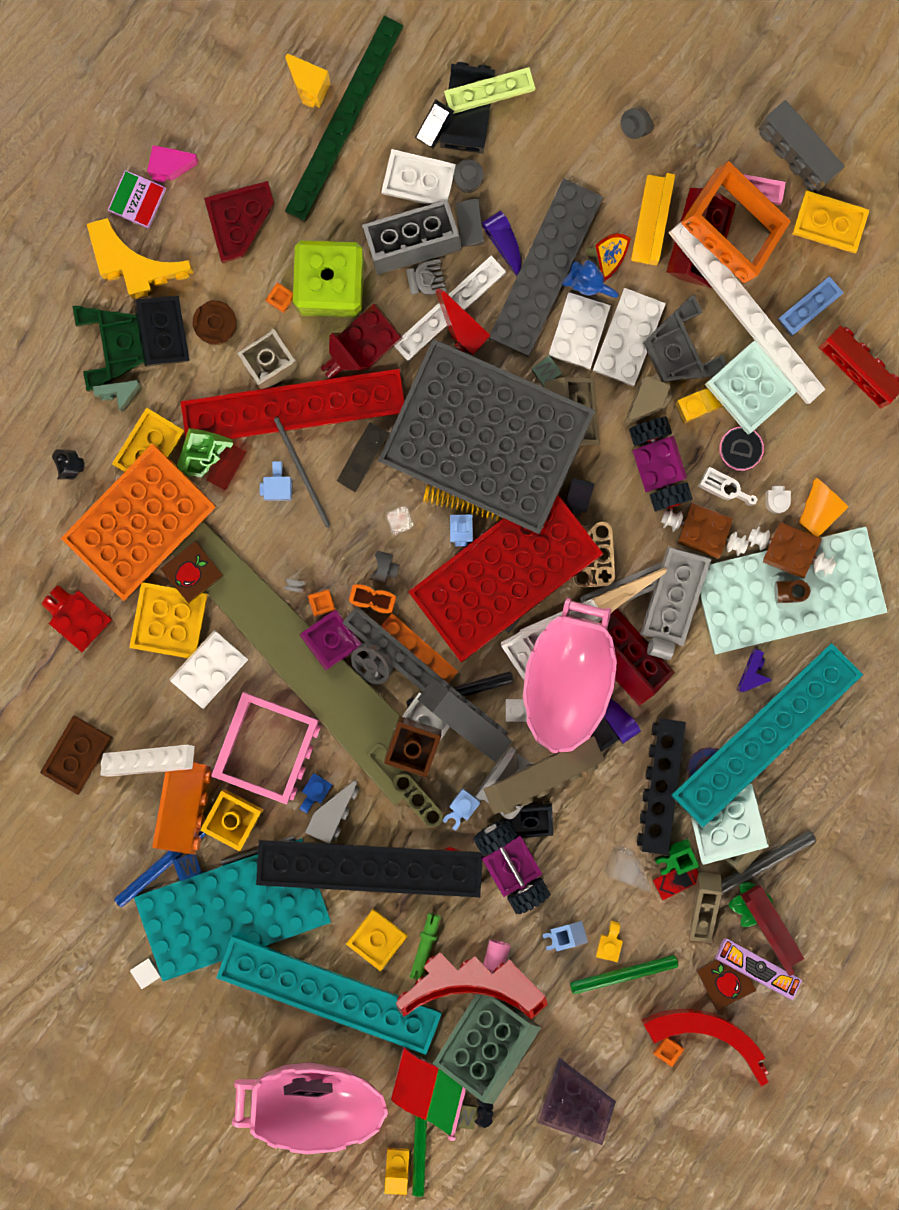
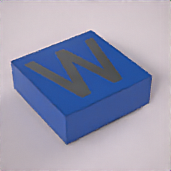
[173,854,202,881]

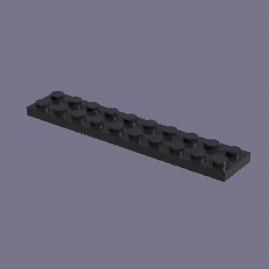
[256,839,483,898]

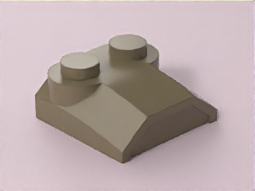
[237,329,297,389]

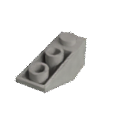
[305,780,360,844]

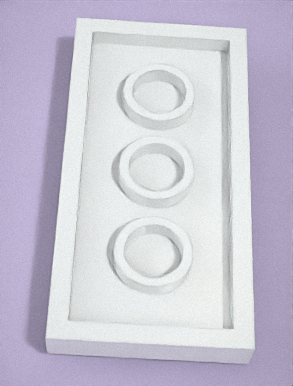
[593,288,666,387]

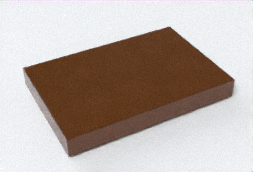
[40,715,113,795]

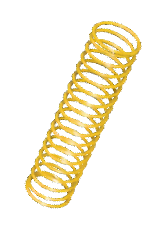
[423,484,503,522]

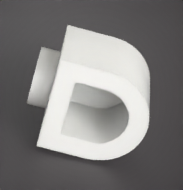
[765,486,791,514]

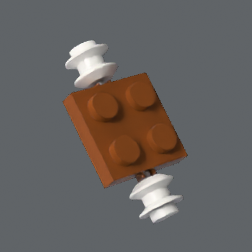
[661,503,749,559]
[748,522,836,579]

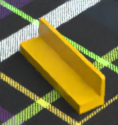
[631,173,675,266]

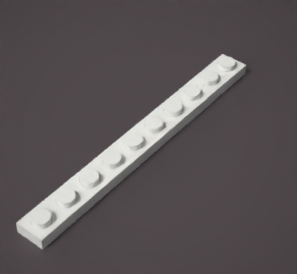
[669,220,826,404]

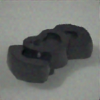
[475,1098,493,1128]

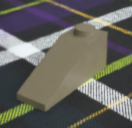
[689,872,722,942]

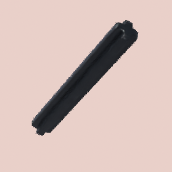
[406,672,514,708]

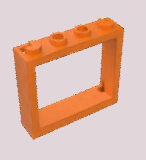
[681,161,791,283]

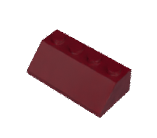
[666,188,736,288]
[599,609,675,706]

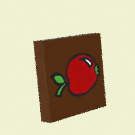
[160,541,223,604]
[696,959,756,1010]

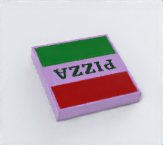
[108,170,166,229]

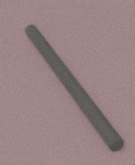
[221,835,296,866]

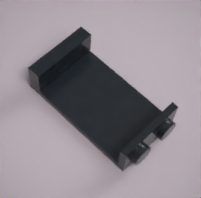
[440,62,495,154]

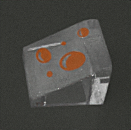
[385,505,414,535]

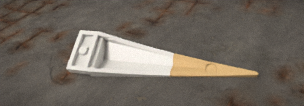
[501,568,667,680]

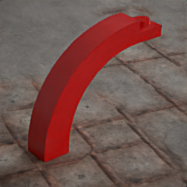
[641,1009,769,1087]

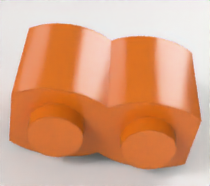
[349,584,396,614]

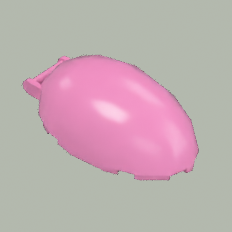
[523,598,617,753]
[232,1062,388,1154]

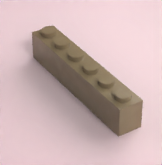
[483,736,605,815]

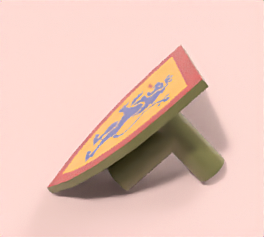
[586,233,631,282]

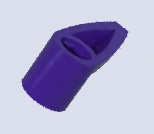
[481,211,521,276]
[604,699,641,744]

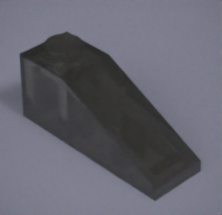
[337,422,389,493]

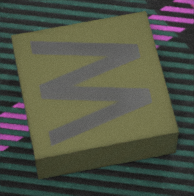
[457,1104,477,1130]

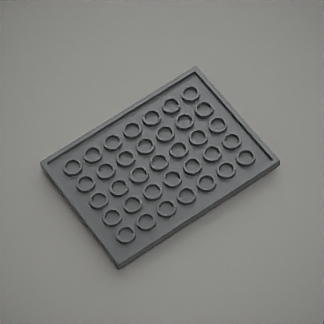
[378,339,596,534]

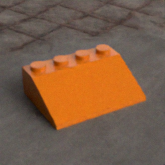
[152,762,212,855]

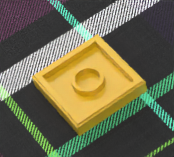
[346,908,408,971]

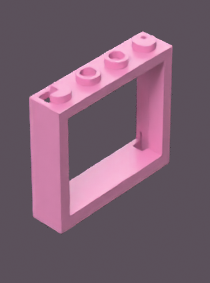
[212,692,321,804]

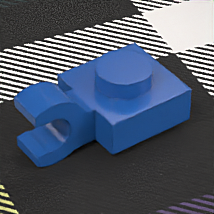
[299,773,333,814]

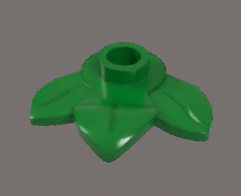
[728,882,773,927]

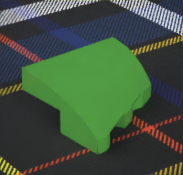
[177,428,233,477]

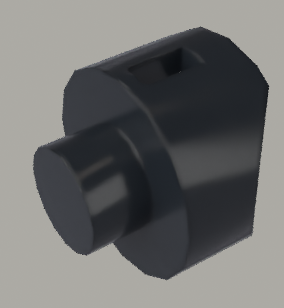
[52,449,84,480]

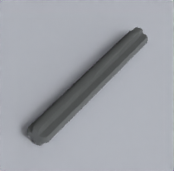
[721,831,816,894]

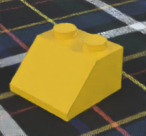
[285,53,331,108]
[200,789,264,851]

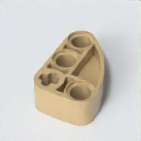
[571,522,615,588]

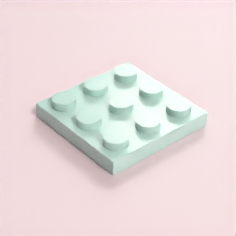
[705,340,797,434]
[691,783,769,865]

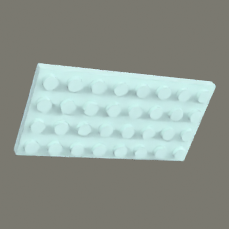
[700,527,888,654]

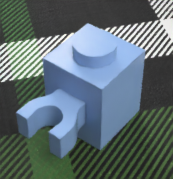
[260,461,292,501]
[450,515,473,547]
[442,788,481,831]
[543,921,588,951]

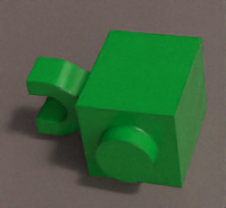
[655,838,699,875]

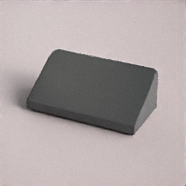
[456,198,484,247]

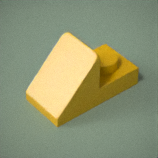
[385,1148,410,1195]

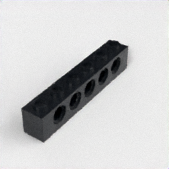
[637,718,686,855]

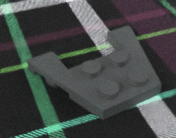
[643,295,727,382]

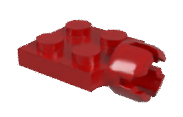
[41,586,112,652]

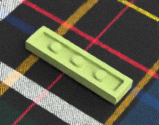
[444,67,535,114]

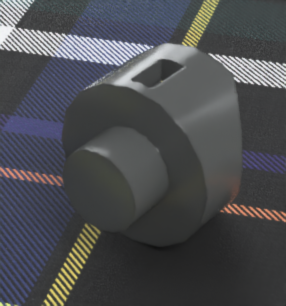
[621,106,654,139]
[454,160,483,193]
[369,550,400,583]

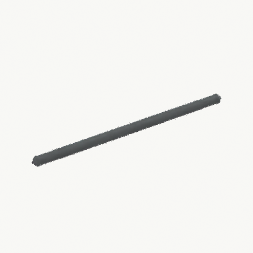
[274,416,330,528]

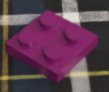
[299,610,361,671]

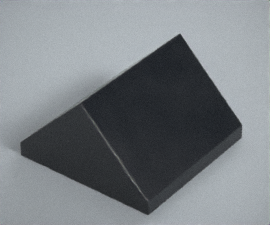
[508,801,553,838]

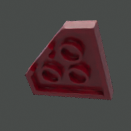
[204,181,274,263]

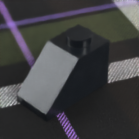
[565,478,595,515]

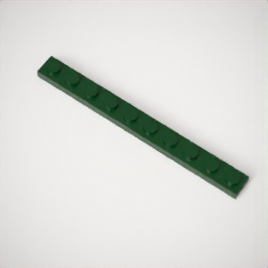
[285,16,404,222]

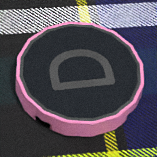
[719,427,764,471]

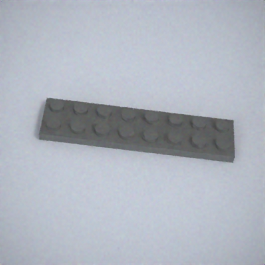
[489,178,603,357]

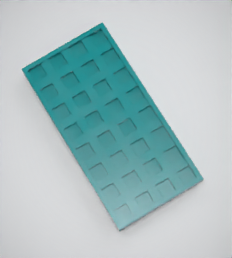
[134,838,332,981]

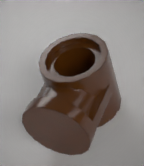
[774,580,811,603]

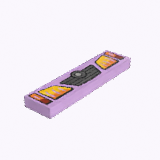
[714,938,802,1000]

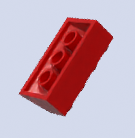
[818,325,899,409]

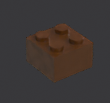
[384,716,442,778]

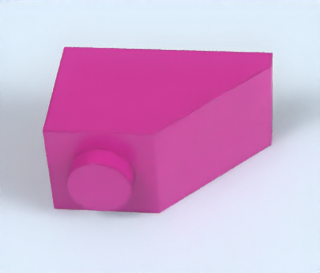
[147,145,199,182]

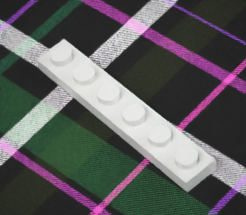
[394,256,506,362]
[101,745,195,777]

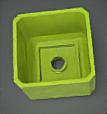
[293,240,364,318]

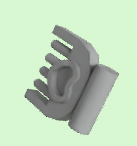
[406,259,446,295]

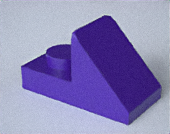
[736,649,772,692]

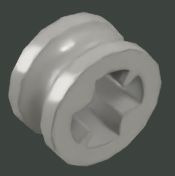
[284,578,305,593]

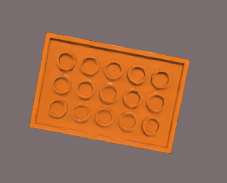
[61,444,217,601]

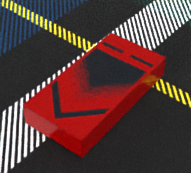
[652,868,698,900]

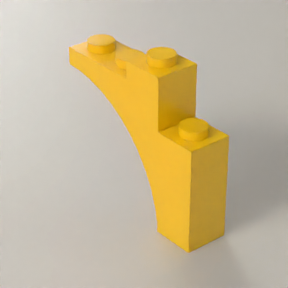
[87,218,194,299]

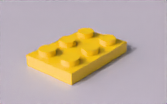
[792,190,869,254]
[112,407,185,472]

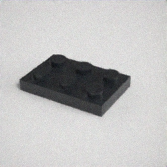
[134,296,190,367]

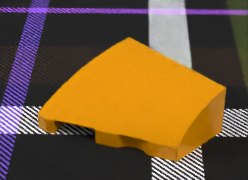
[799,478,849,537]

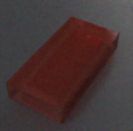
[206,445,247,491]

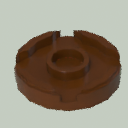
[193,300,237,345]

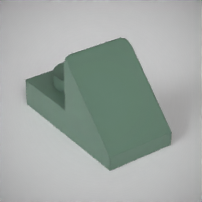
[93,380,141,412]

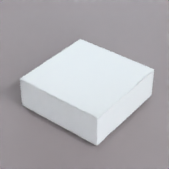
[130,957,161,989]

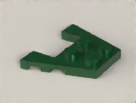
[72,305,144,392]

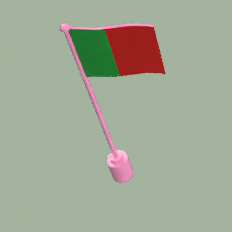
[391,939,511,1141]

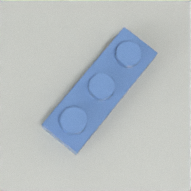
[777,276,843,336]

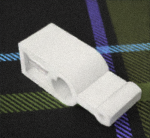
[698,467,758,506]

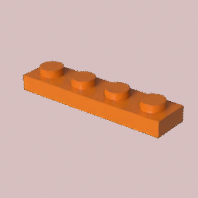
[381,613,458,683]

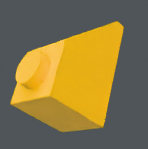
[675,388,723,424]

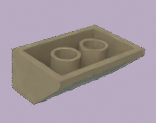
[623,376,672,427]
[545,377,600,446]

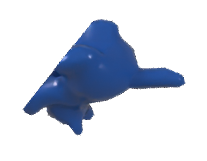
[562,260,619,298]

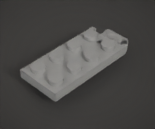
[640,546,711,660]

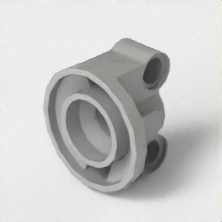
[475,746,534,819]

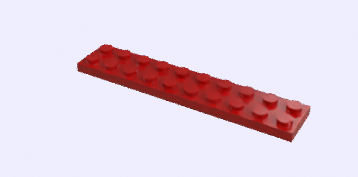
[180,369,404,439]

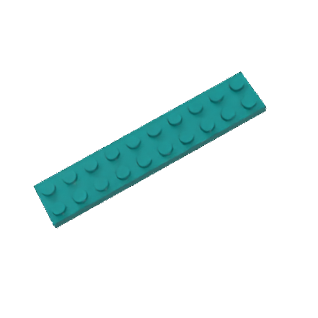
[671,643,863,828]
[216,935,442,1055]

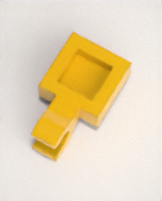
[595,920,623,962]

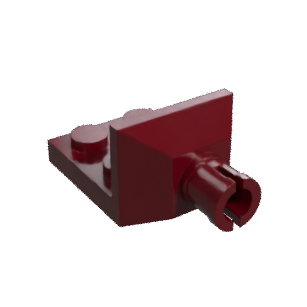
[320,304,403,379]

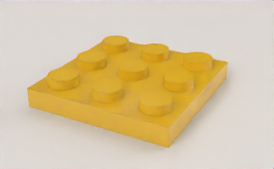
[129,582,208,658]

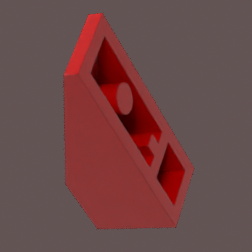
[435,288,490,355]

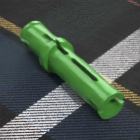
[409,913,441,980]

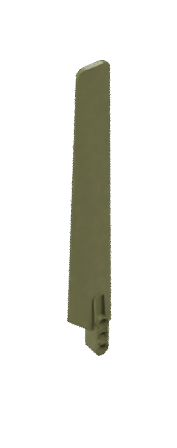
[172,521,443,827]

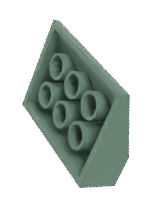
[433,994,541,1104]

